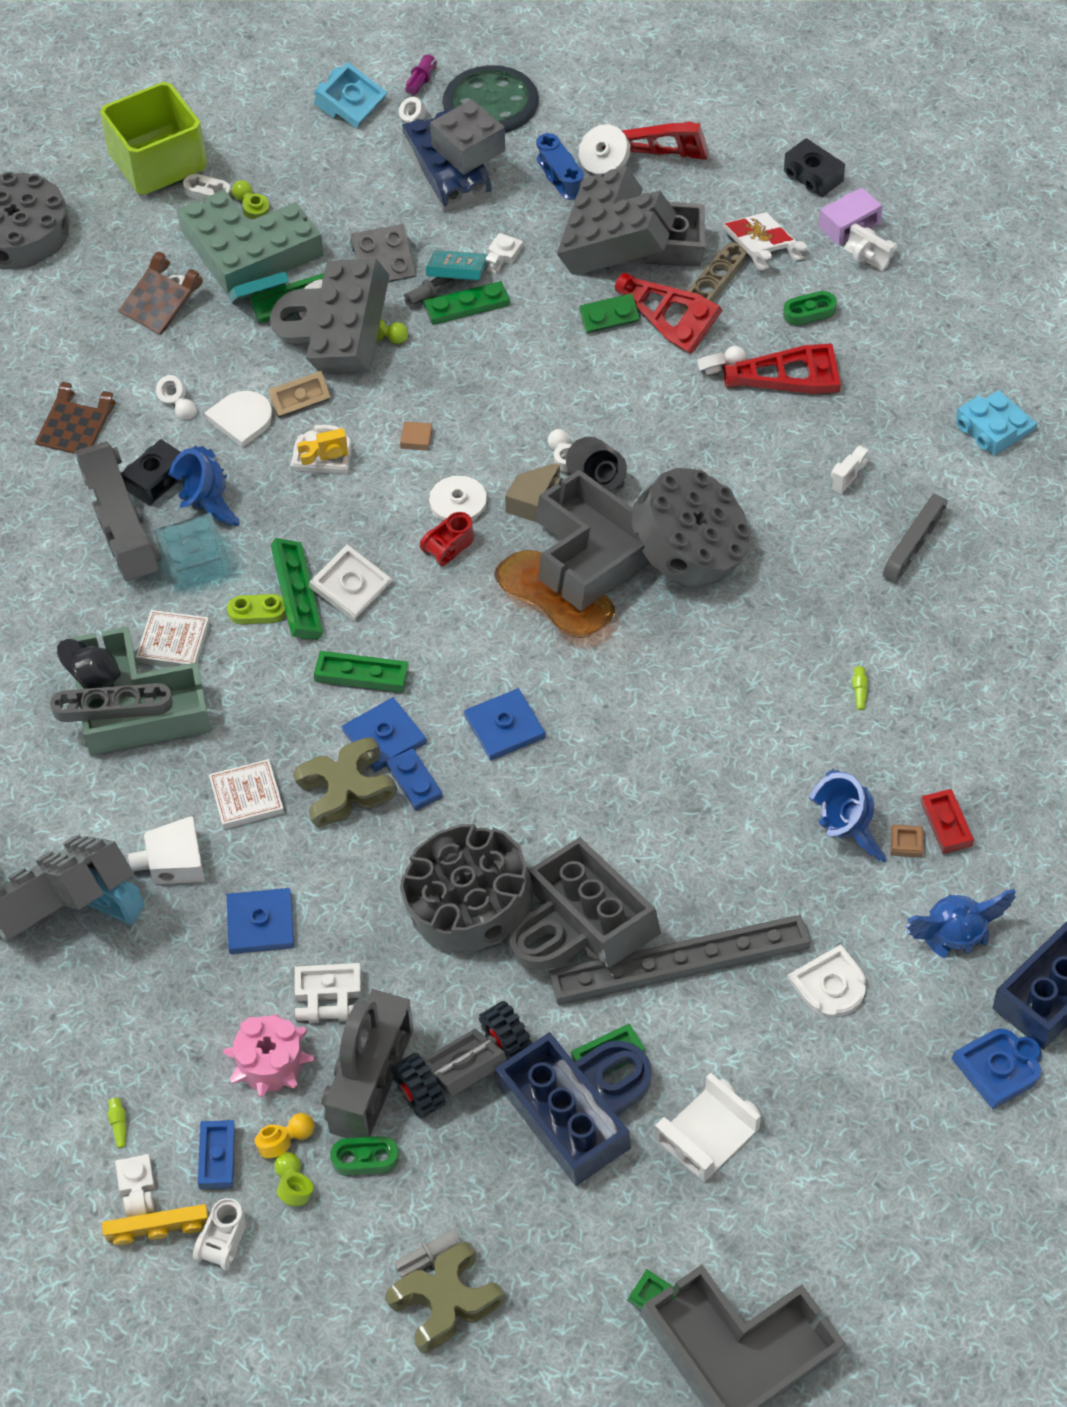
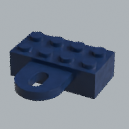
[992,921,1067,1050]
[495,1032,652,1186]

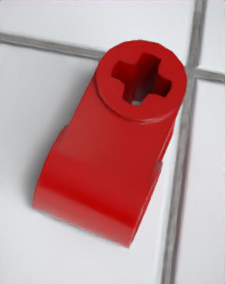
[419,511,474,567]

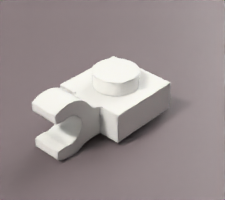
[486,233,523,275]

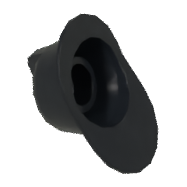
[566,437,627,492]
[57,639,121,700]

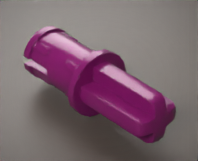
[405,54,437,95]

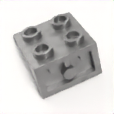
[350,223,415,281]

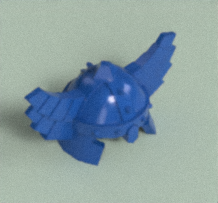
[168,446,240,526]
[809,768,887,862]
[905,889,1016,958]

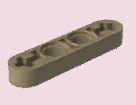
[680,242,746,315]

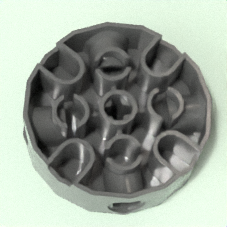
[0,171,70,269]
[631,468,751,587]
[400,824,534,951]

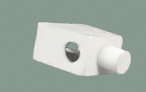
[128,816,205,885]

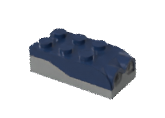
[402,109,492,213]

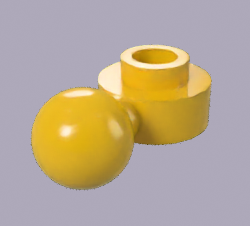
[254,1113,315,1158]

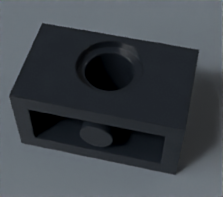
[784,138,845,197]
[121,439,184,506]

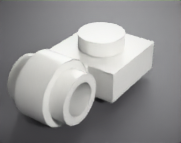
[115,1154,155,1217]

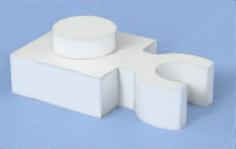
[831,445,869,494]

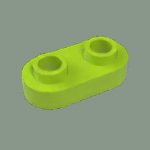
[227,594,286,624]

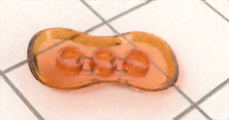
[494,550,615,638]

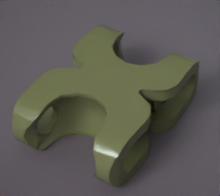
[293,737,397,827]
[385,1241,506,1353]

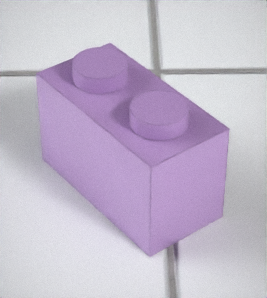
[819,187,882,246]

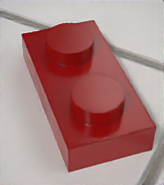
[921,789,974,854]

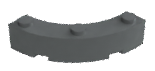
[74,441,161,582]

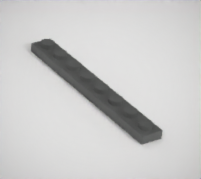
[549,914,810,1005]

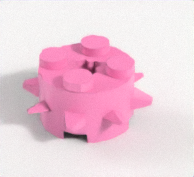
[223,1014,314,1097]

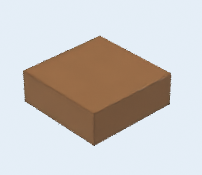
[400,421,433,451]
[890,825,923,858]

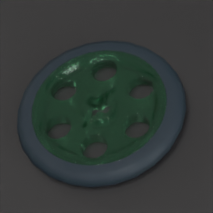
[442,65,539,133]

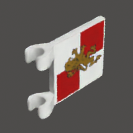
[722,212,807,270]

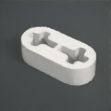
[183,174,231,201]

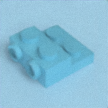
[314,62,388,129]
[956,390,1037,456]
[87,867,145,926]

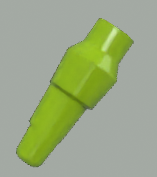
[851,666,868,710]
[107,1098,127,1148]

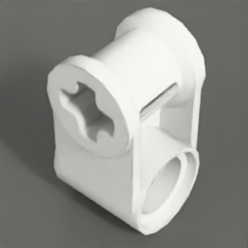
[193,1198,246,1271]

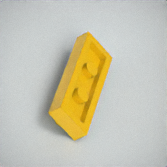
[102,1204,209,1246]

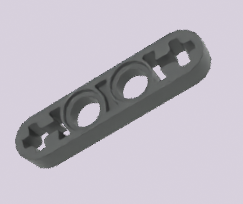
[883,494,948,583]
[50,683,173,722]

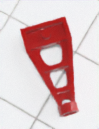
[601,121,709,160]
[615,272,723,354]
[724,343,841,394]

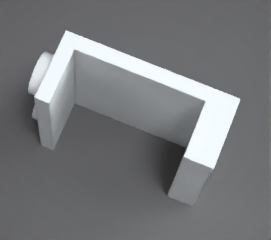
[654,1073,761,1183]

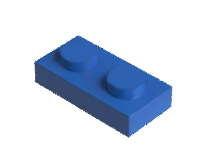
[386,748,443,811]
[198,1120,236,1190]

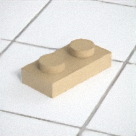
[267,371,331,416]

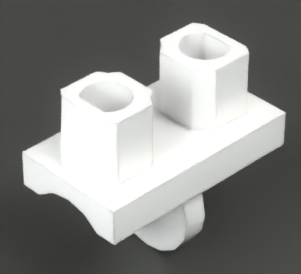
[844,224,897,272]

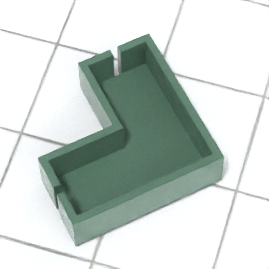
[177,190,324,296]
[69,626,211,756]

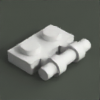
[295,963,361,1024]

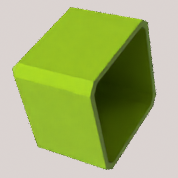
[100,82,207,195]

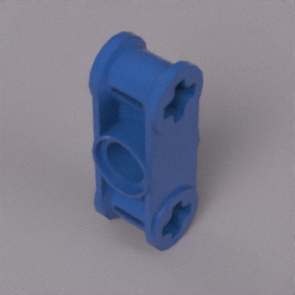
[536,133,583,200]

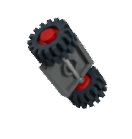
[391,1001,532,1119]

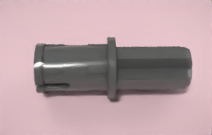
[403,277,455,309]

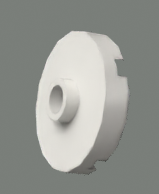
[579,124,630,175]
[429,476,487,522]

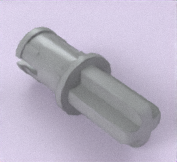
[394,1229,461,1278]

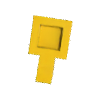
[297,428,348,465]

